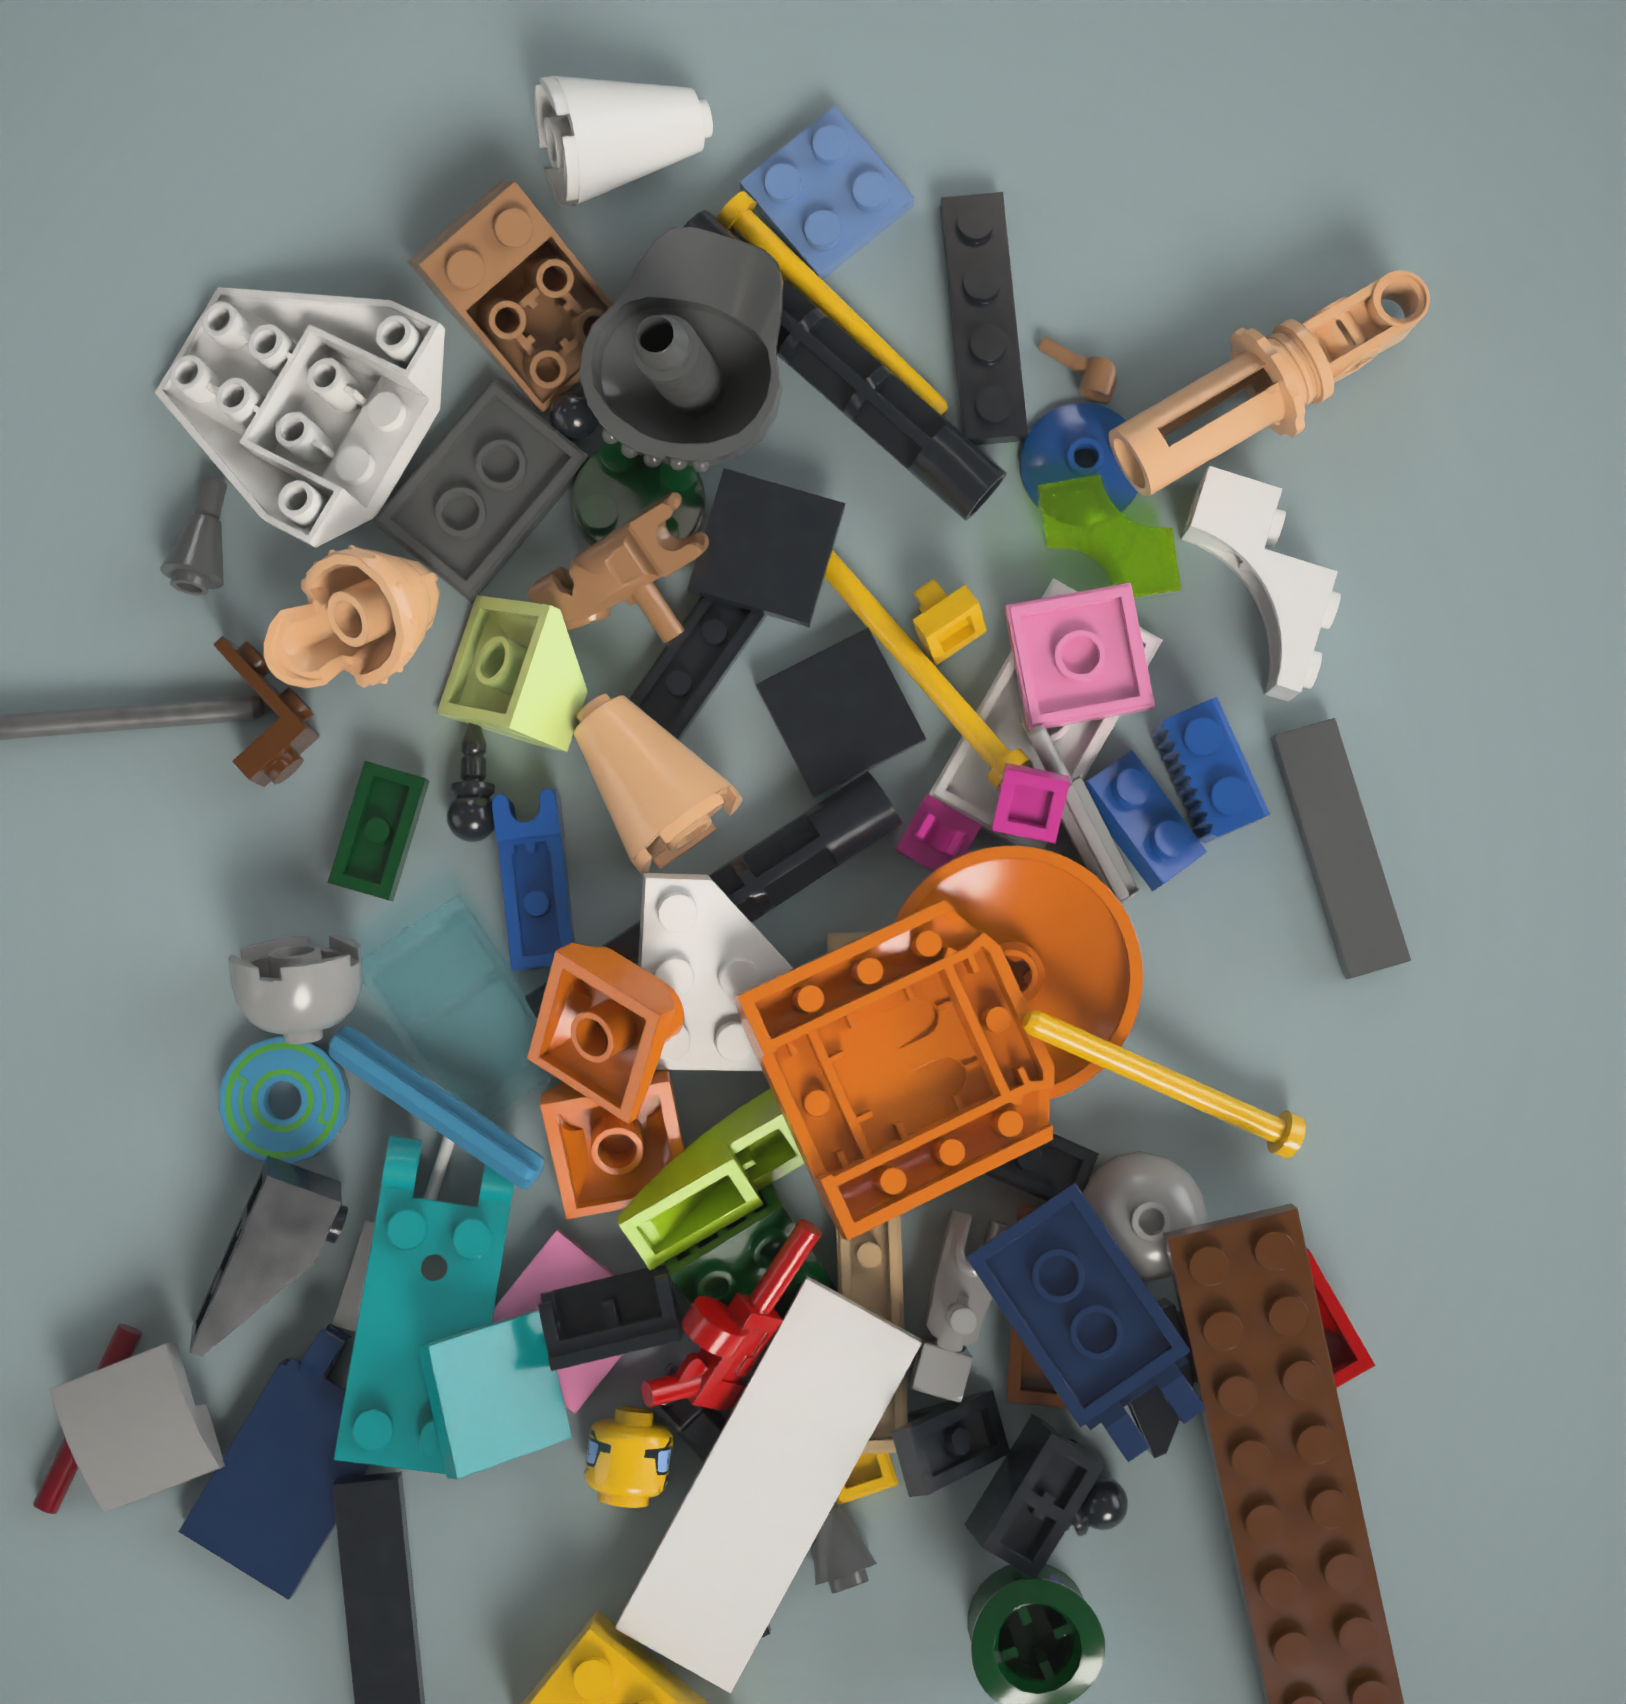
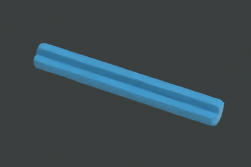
[328,1025,545,1189]

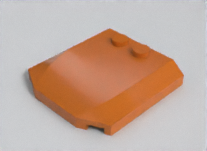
[733,900,1055,1241]

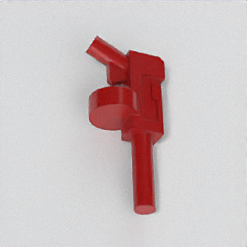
[641,1219,822,1411]

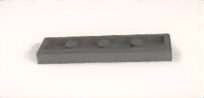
[1270,718,1411,979]

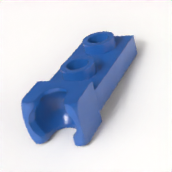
[492,788,575,971]

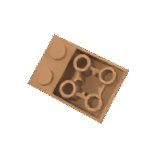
[407,180,614,413]

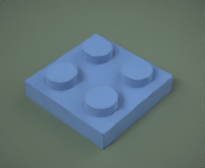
[740,105,914,280]

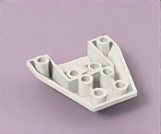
[155,287,445,548]

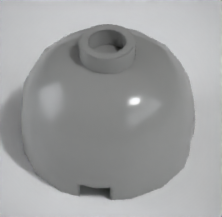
[228,936,363,1044]
[1083,1151,1207,1282]

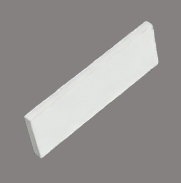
[615,1275,922,1693]

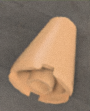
[574,694,743,876]

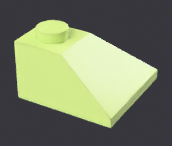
[437,595,588,752]

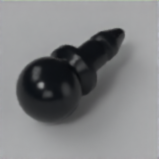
[446,723,495,842]
[1066,1476,1128,1537]

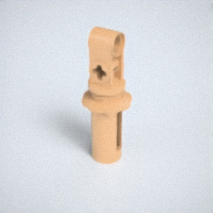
[1109,270,1430,497]

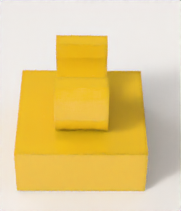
[912,579,987,666]

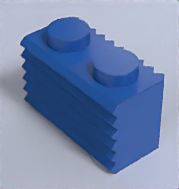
[1151,697,1270,844]

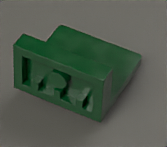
[665,1182,838,1338]

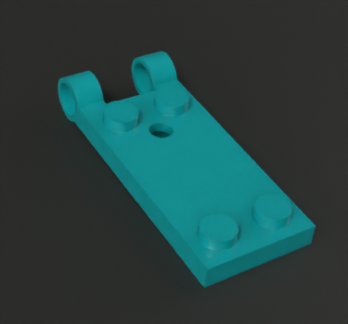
[334,1135,514,1477]

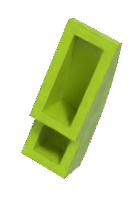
[617,1088,805,1270]

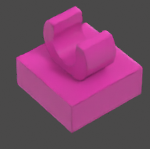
[992,763,1070,844]
[895,794,982,872]

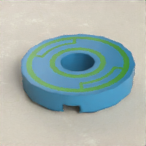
[218,1036,351,1164]

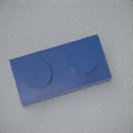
[1085,750,1207,892]

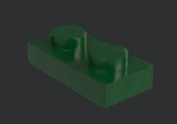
[327,761,430,902]

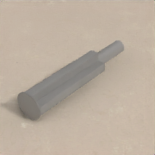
[1028,726,1139,903]

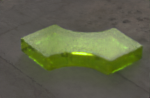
[1036,475,1181,598]

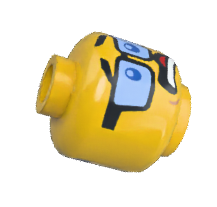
[584,1406,673,1508]

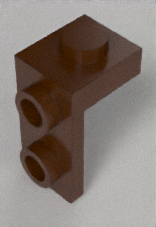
[213,636,320,787]

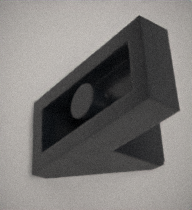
[891,1390,1010,1497]

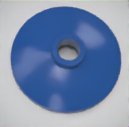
[1020,403,1138,526]

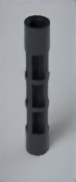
[684,210,1007,521]
[525,771,902,1018]

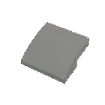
[49,1343,225,1512]

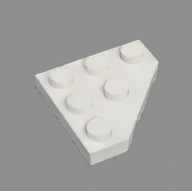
[638,873,793,1071]

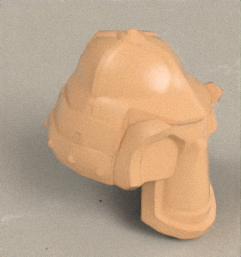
[264,545,440,688]

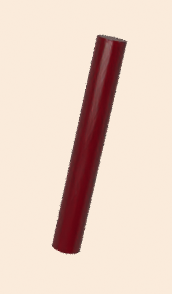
[33,1323,142,1514]

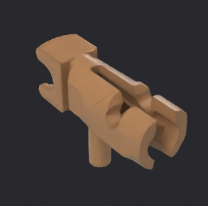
[528,492,709,643]

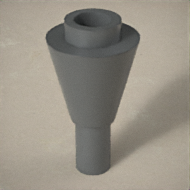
[160,477,227,596]
[813,1501,877,1594]

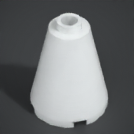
[535,76,713,207]

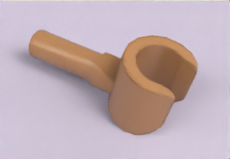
[1038,336,1117,404]

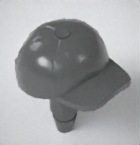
[579,227,783,473]

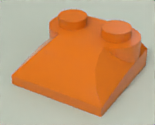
[527,943,684,1124]
[540,1070,685,1220]

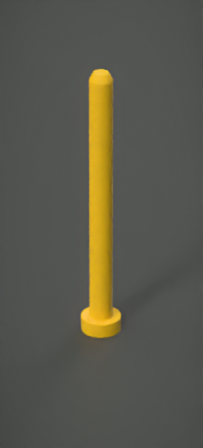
[717,191,949,416]
[825,550,1031,790]
[1022,1010,1306,1159]

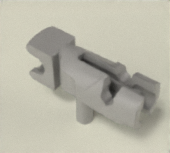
[908,1209,1010,1402]

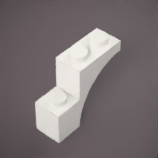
[1181,466,1341,702]

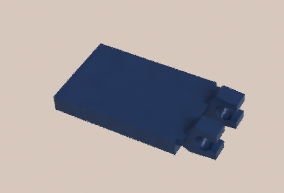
[966,1183,1206,1463]
[178,1323,372,1600]

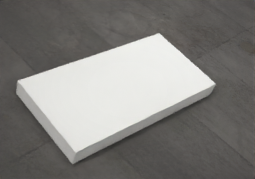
[929,578,1163,849]

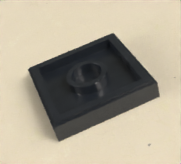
[687,468,846,628]
[756,628,926,798]

